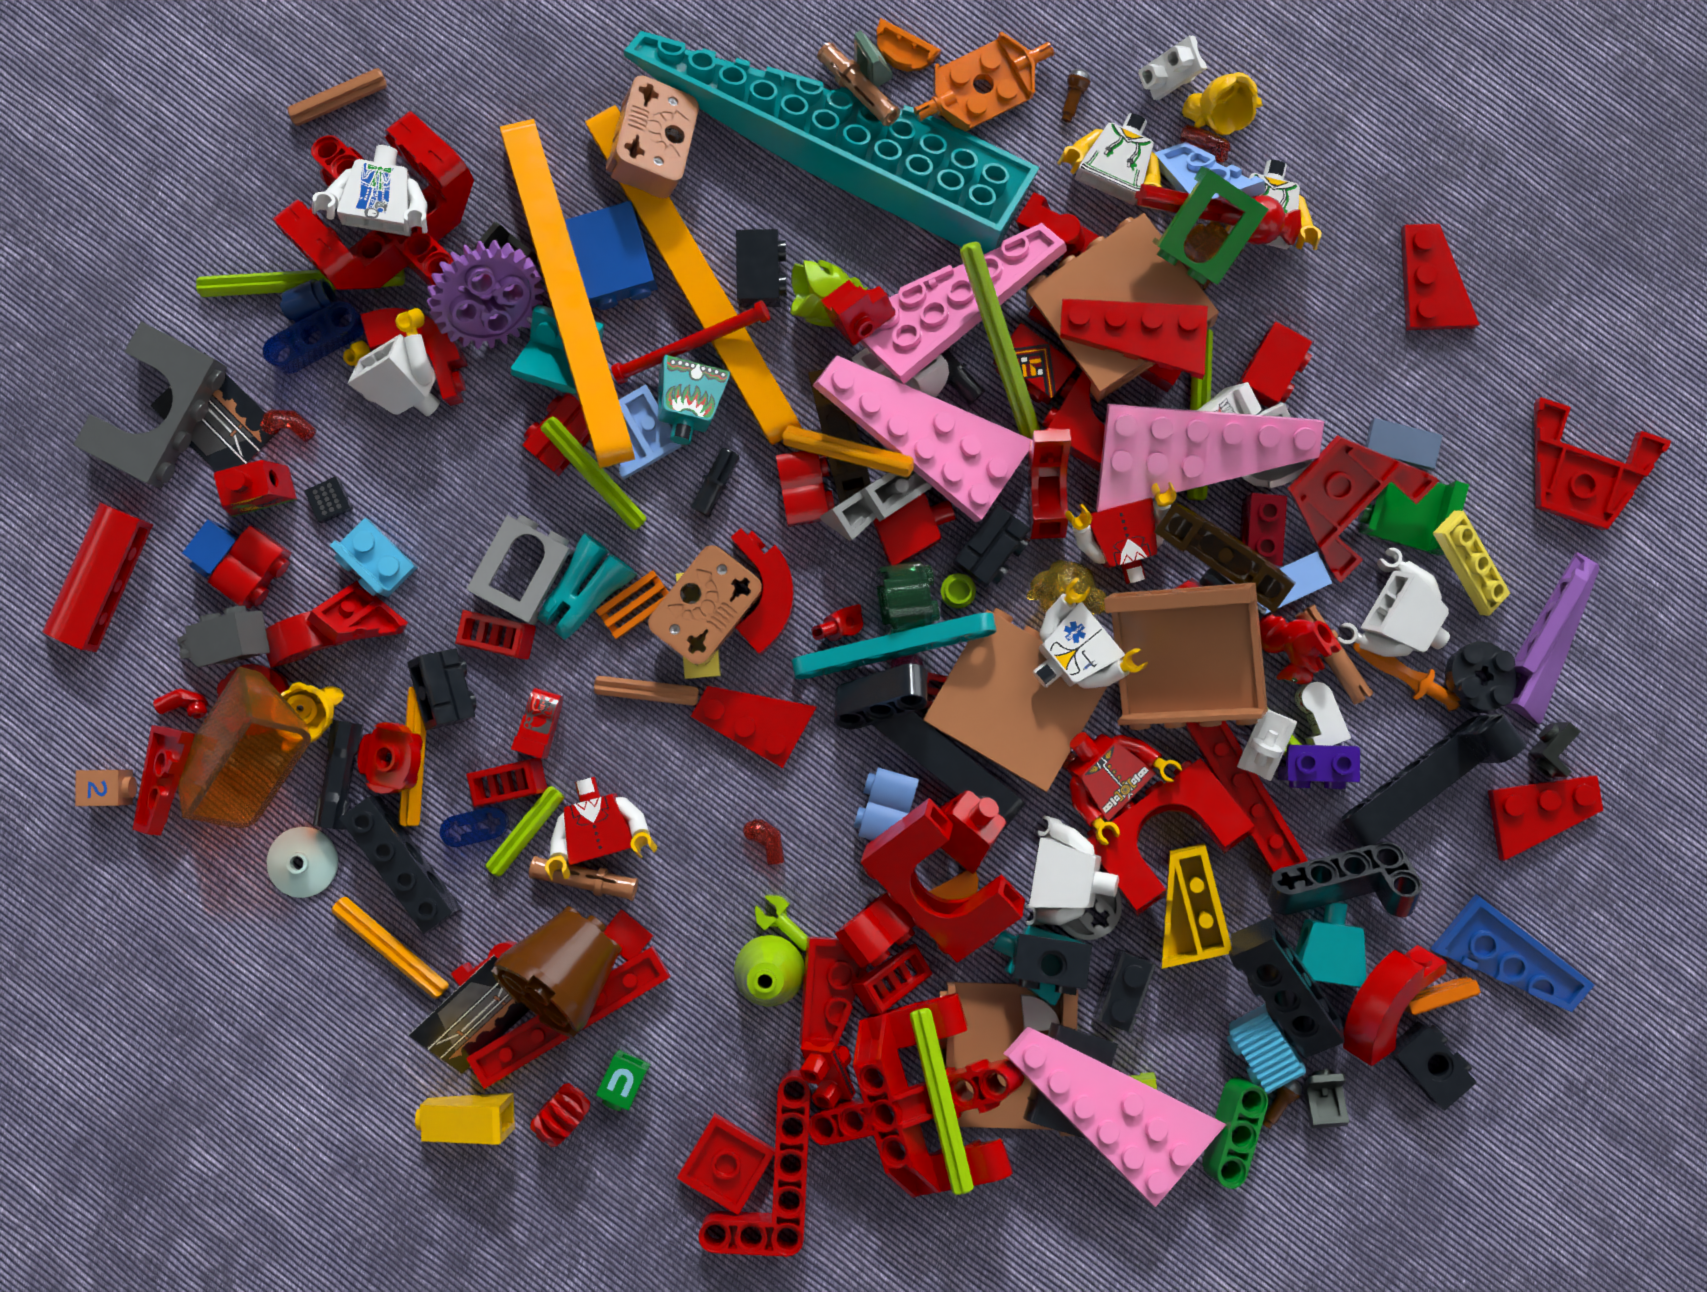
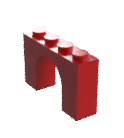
[1042,364,1182,472]
[1087,758,1254,916]
[860,798,1025,963]

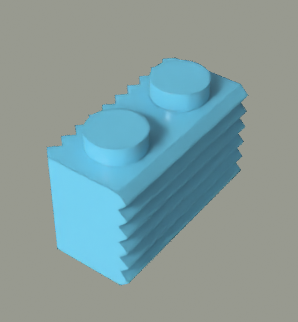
[1227,1004,1306,1094]

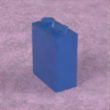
[565,201,658,310]

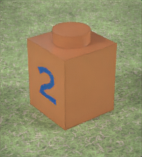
[75,769,137,806]

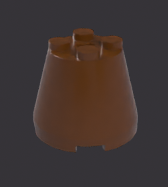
[491,906,622,1037]

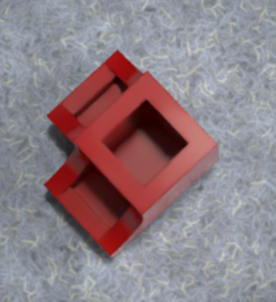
[821,280,896,346]

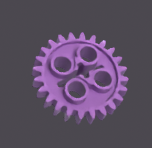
[427,240,544,349]

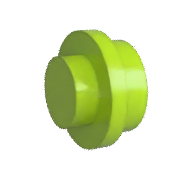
[941,573,976,609]

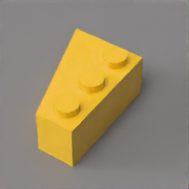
[1161,843,1232,969]

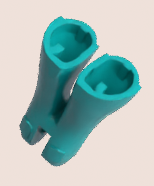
[537,533,638,640]

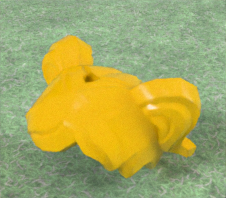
[1182,72,1263,135]
[271,682,345,753]

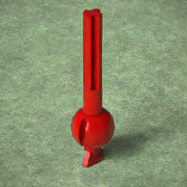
[1135,183,1302,245]

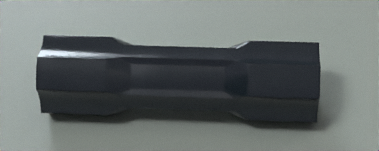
[313,720,364,830]

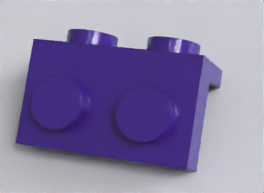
[1278,745,1360,789]

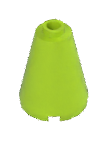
[734,935,805,1007]

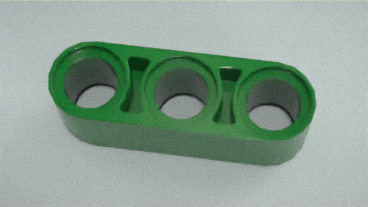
[1202,1077,1268,1189]

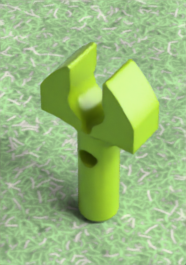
[755,894,807,951]

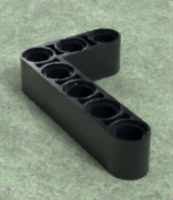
[1340,714,1527,847]

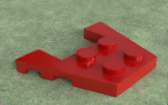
[1534,397,1671,531]
[1287,435,1440,583]

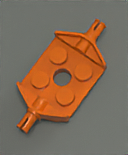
[914,32,1054,131]

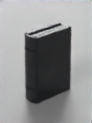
[1023,1022,1118,1139]

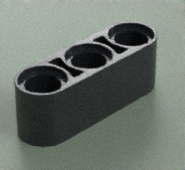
[834,664,928,730]

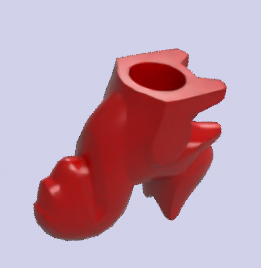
[1259,614,1342,685]

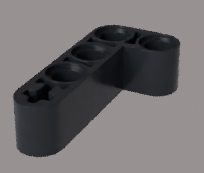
[1267,842,1422,917]

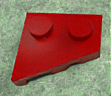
[307,580,408,643]

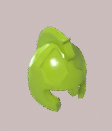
[791,260,868,327]

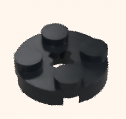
[1445,641,1517,713]

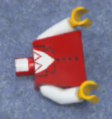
[1065,482,1177,584]
[545,777,657,881]

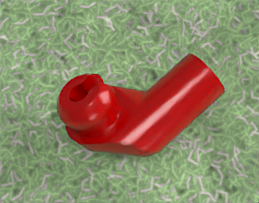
[153,688,208,719]

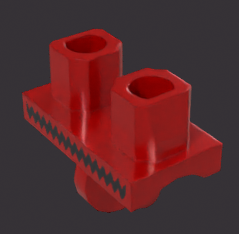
[799,1041,856,1109]

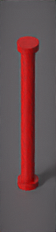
[611,300,770,385]

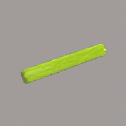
[540,416,646,530]

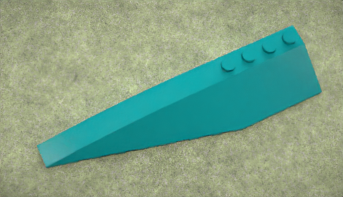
[624,31,1040,254]

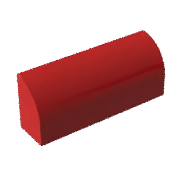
[42,502,153,652]

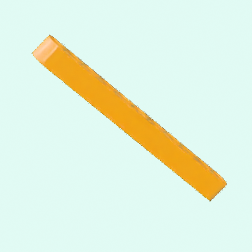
[585,105,802,446]
[500,119,635,469]

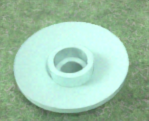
[267,827,338,898]

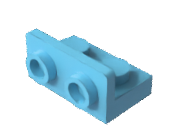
[330,518,418,597]

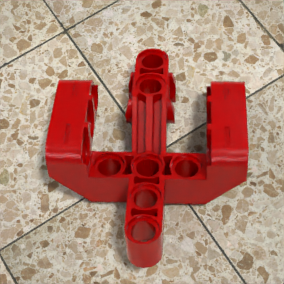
[272,111,474,289]
[809,993,1024,1198]

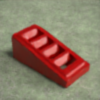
[455,610,536,660]
[466,757,548,808]
[852,944,933,1015]

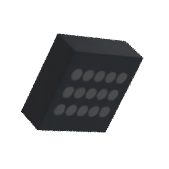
[304,476,353,524]

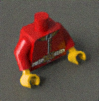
[1068,732,1182,845]

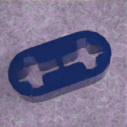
[440,807,509,847]

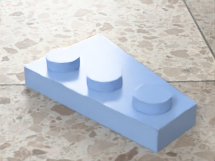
[1155,142,1265,202]

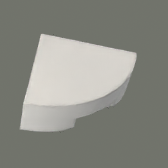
[1021,994,1060,1031]

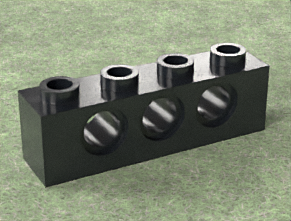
[339,796,462,934]
[1229,917,1345,1058]

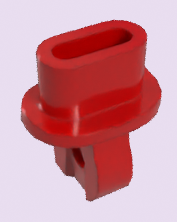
[811,604,863,641]

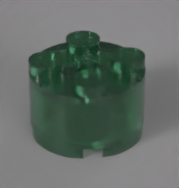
[876,561,940,635]

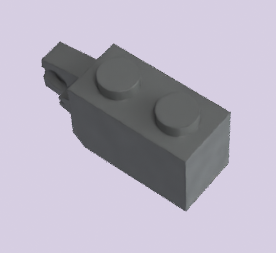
[177,606,270,667]

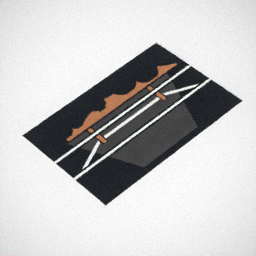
[150,352,281,472]
[408,955,530,1074]

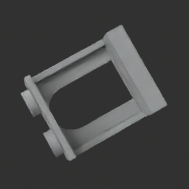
[466,514,574,625]

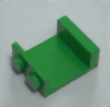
[1357,481,1470,556]

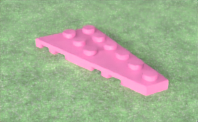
[860,223,1067,384]
[813,355,1032,523]
[1096,404,1324,512]
[1003,1027,1226,1207]

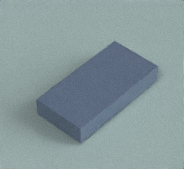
[1365,418,1443,470]

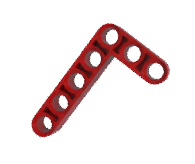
[698,1070,811,1257]

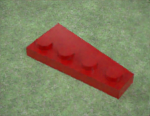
[1060,299,1208,380]

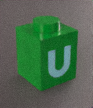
[596,1050,651,1111]

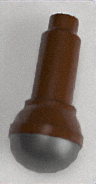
[1061,69,1091,123]
[1263,1080,1302,1129]

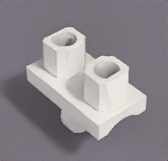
[1138,36,1207,100]
[1237,709,1297,781]

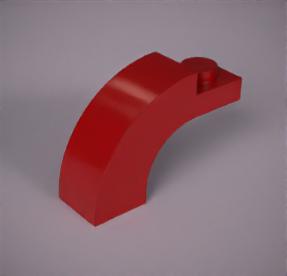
[1028,428,1071,539]

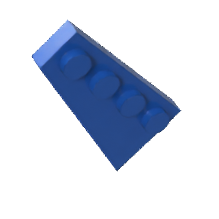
[1431,894,1595,1012]

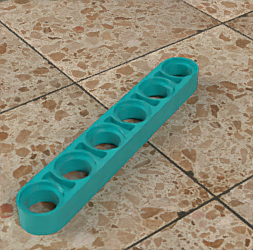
[791,612,997,679]

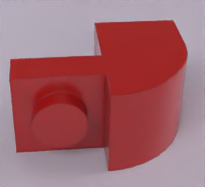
[265,611,348,668]

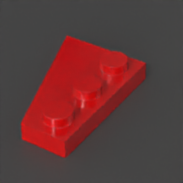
[1401,223,1480,331]
[690,686,817,768]
[132,725,195,836]
[1488,775,1603,861]
[799,936,868,1047]

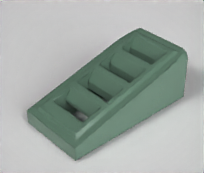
[854,30,893,87]

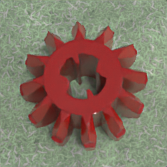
[530,1083,591,1148]

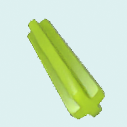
[485,786,564,877]

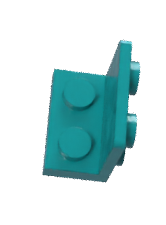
[510,304,604,395]

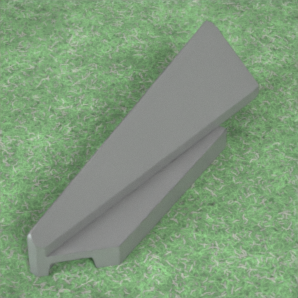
[820,471,933,541]

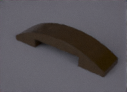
[808,369,871,503]
[1154,502,1296,613]

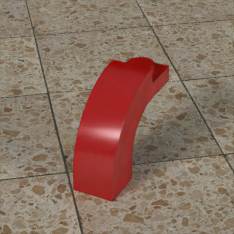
[360,308,468,406]
[731,528,794,656]
[1343,945,1447,1067]

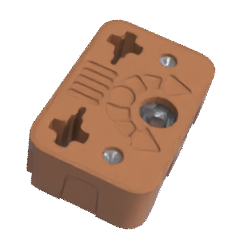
[606,75,699,199]
[648,545,762,666]

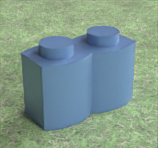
[853,767,919,840]

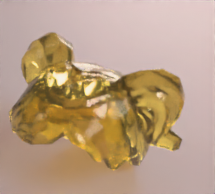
[1026,560,1107,616]

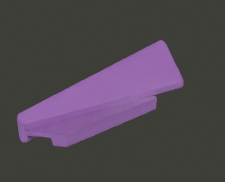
[1505,552,1599,724]

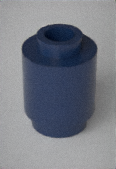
[280,278,337,324]

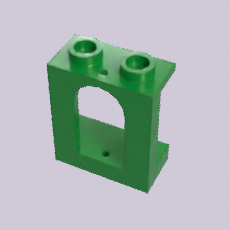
[1152,166,1269,285]

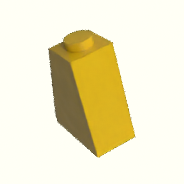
[415,1093,515,1145]

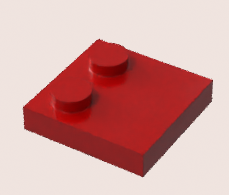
[677,1112,775,1215]

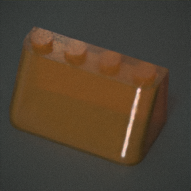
[178,667,311,828]

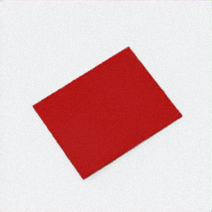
[604,909,654,960]

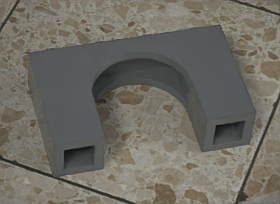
[73,321,227,489]

